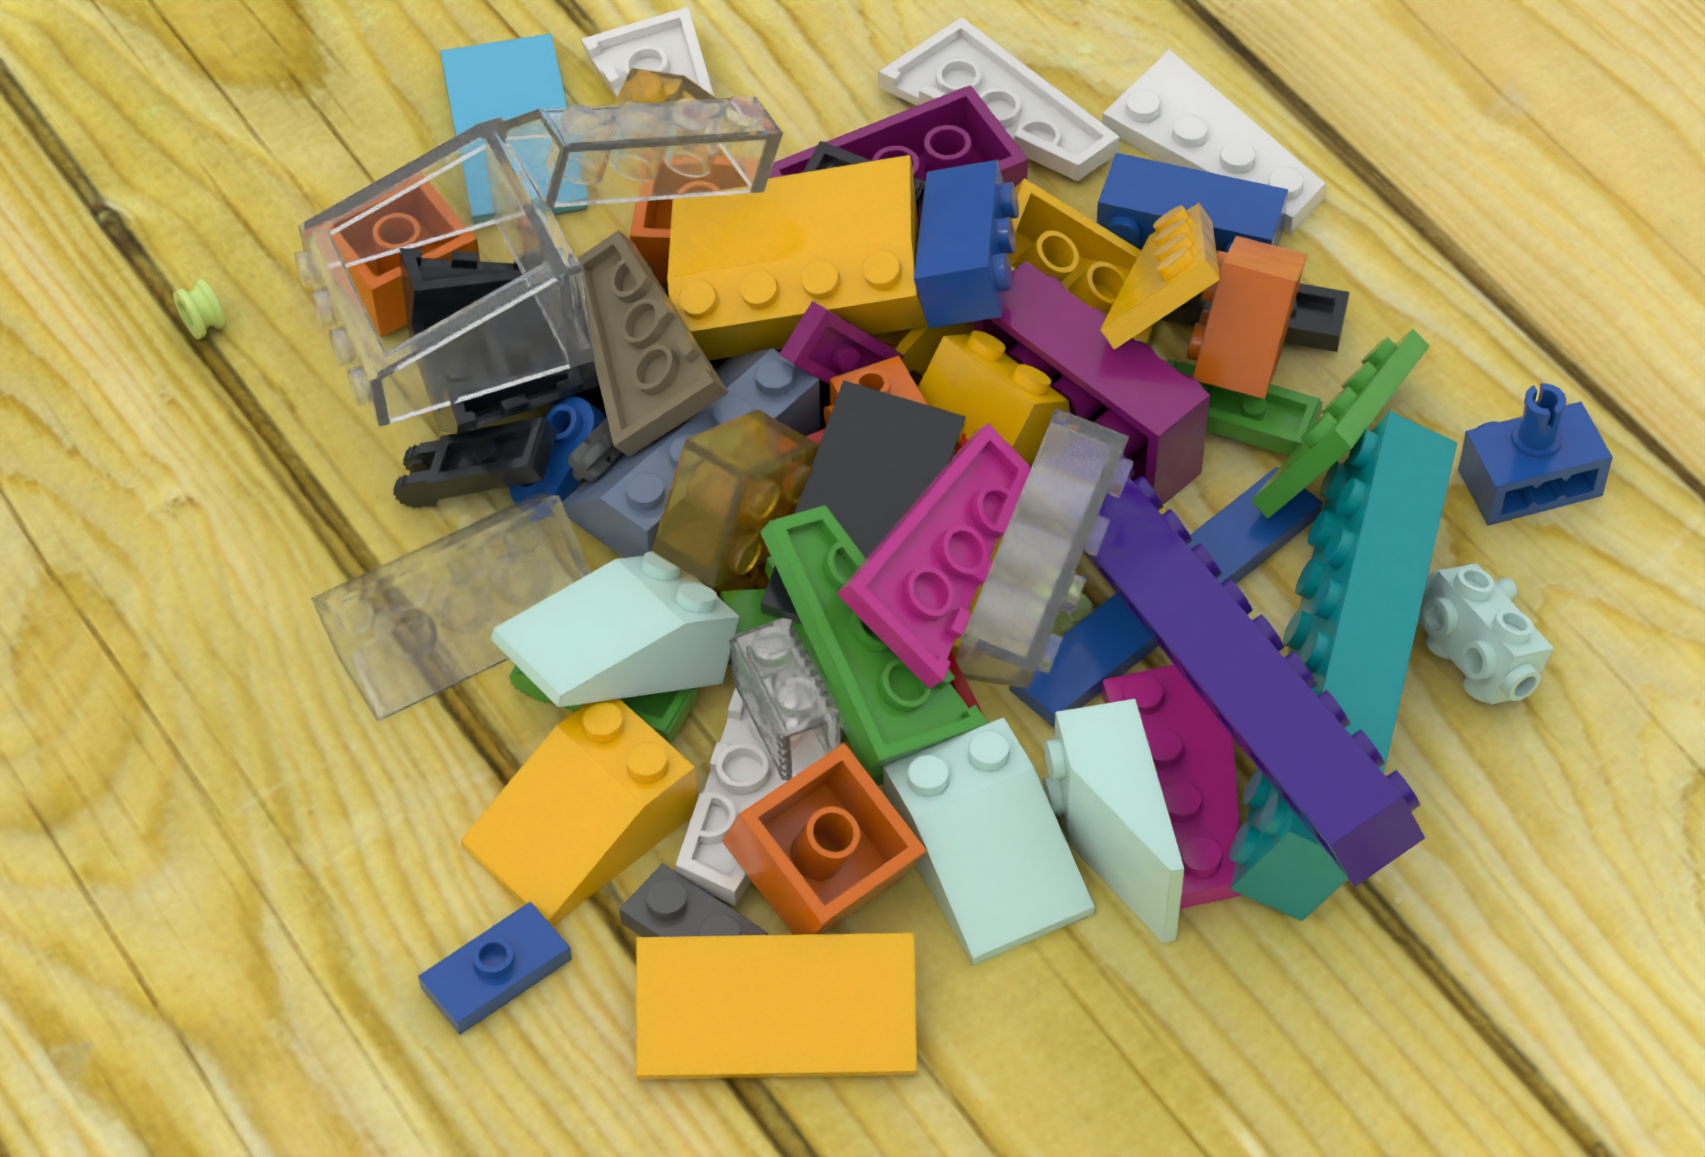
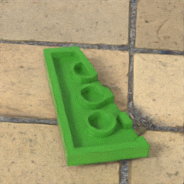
[1250,329,1429,519]
[760,505,989,770]

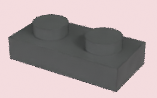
[619,863,768,937]

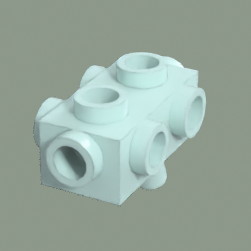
[1418,563,1554,705]

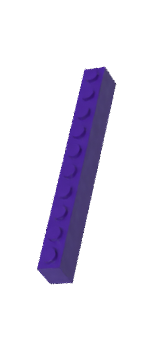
[1030,430,1425,887]

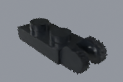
[393,417,557,508]

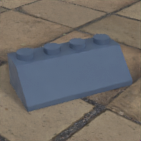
[559,348,821,558]

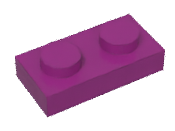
[779,301,904,385]

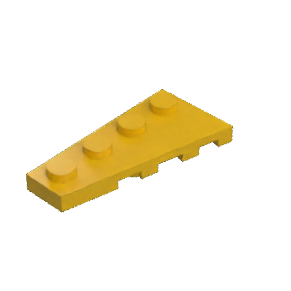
[1100,203,1220,350]

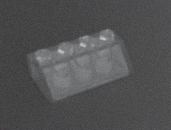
[497,95,783,208]
[955,408,1134,688]
[311,493,592,721]

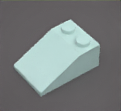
[491,551,739,707]
[1042,699,1184,943]
[883,717,1095,965]

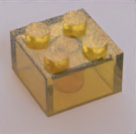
[651,409,819,588]

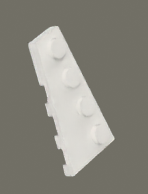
[581,7,731,153]
[878,17,1120,182]
[1102,49,1326,233]
[676,655,846,906]

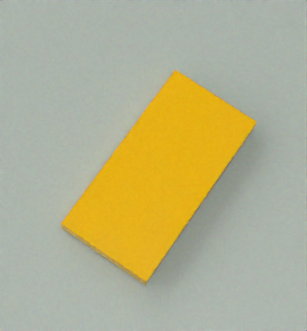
[636,933,917,1080]

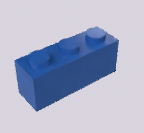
[1097,153,1288,253]
[914,160,1019,328]

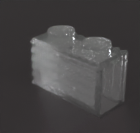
[729,618,841,781]

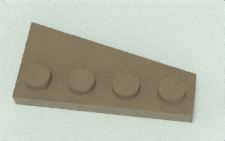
[571,230,729,457]

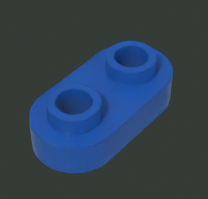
[509,397,605,517]

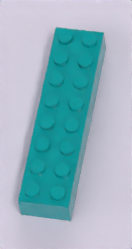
[1229,411,1457,921]

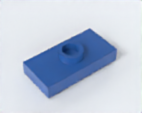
[418,902,572,1035]

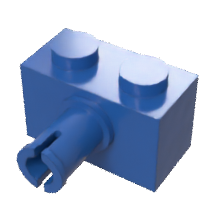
[1458,383,1613,526]

